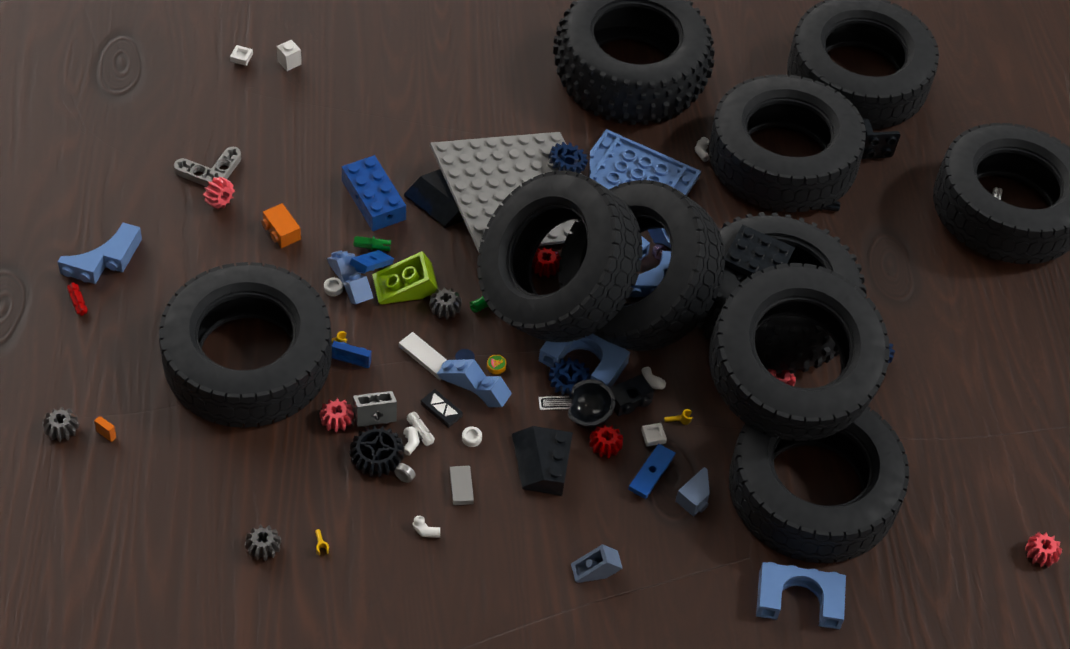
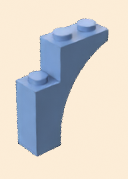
[58,223,142,284]

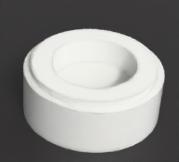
[324,277,343,296]
[462,427,482,447]

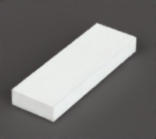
[399,332,447,380]

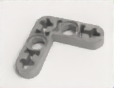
[174,147,241,187]

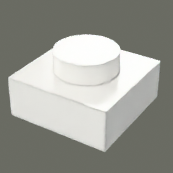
[230,45,253,66]
[641,423,667,447]

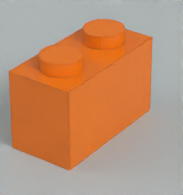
[261,203,301,248]

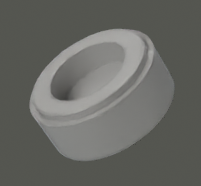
[394,463,416,483]

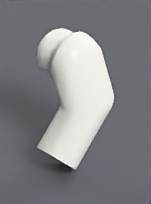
[695,137,710,162]
[642,367,666,390]
[403,426,420,456]
[412,516,440,538]

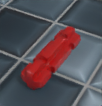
[67,282,88,316]

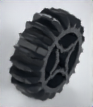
[349,425,404,478]

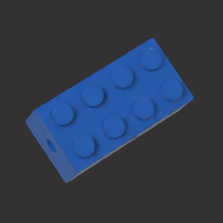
[341,155,406,232]

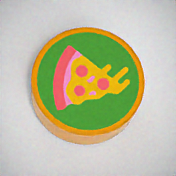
[487,355,506,374]

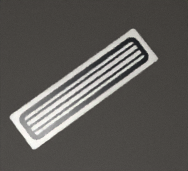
[539,396,572,410]

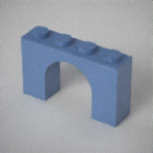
[539,334,630,388]
[756,562,846,629]

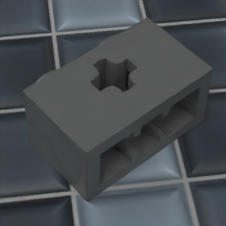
[353,391,397,427]

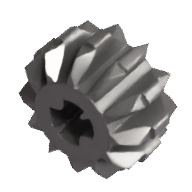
[429,287,462,320]
[43,407,79,442]
[245,524,281,561]

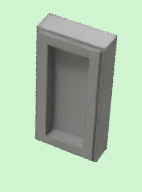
[450,466,474,505]

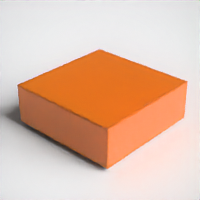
[94,416,116,442]

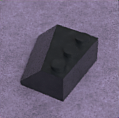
[404,169,464,228]
[512,426,573,496]

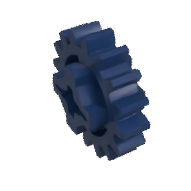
[548,142,588,173]
[548,357,591,397]

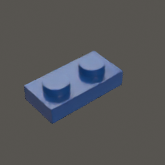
[332,341,371,368]

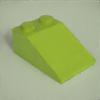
[372,251,438,304]

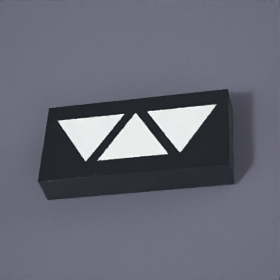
[421,389,463,428]

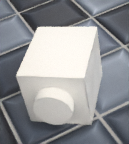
[277,40,301,71]

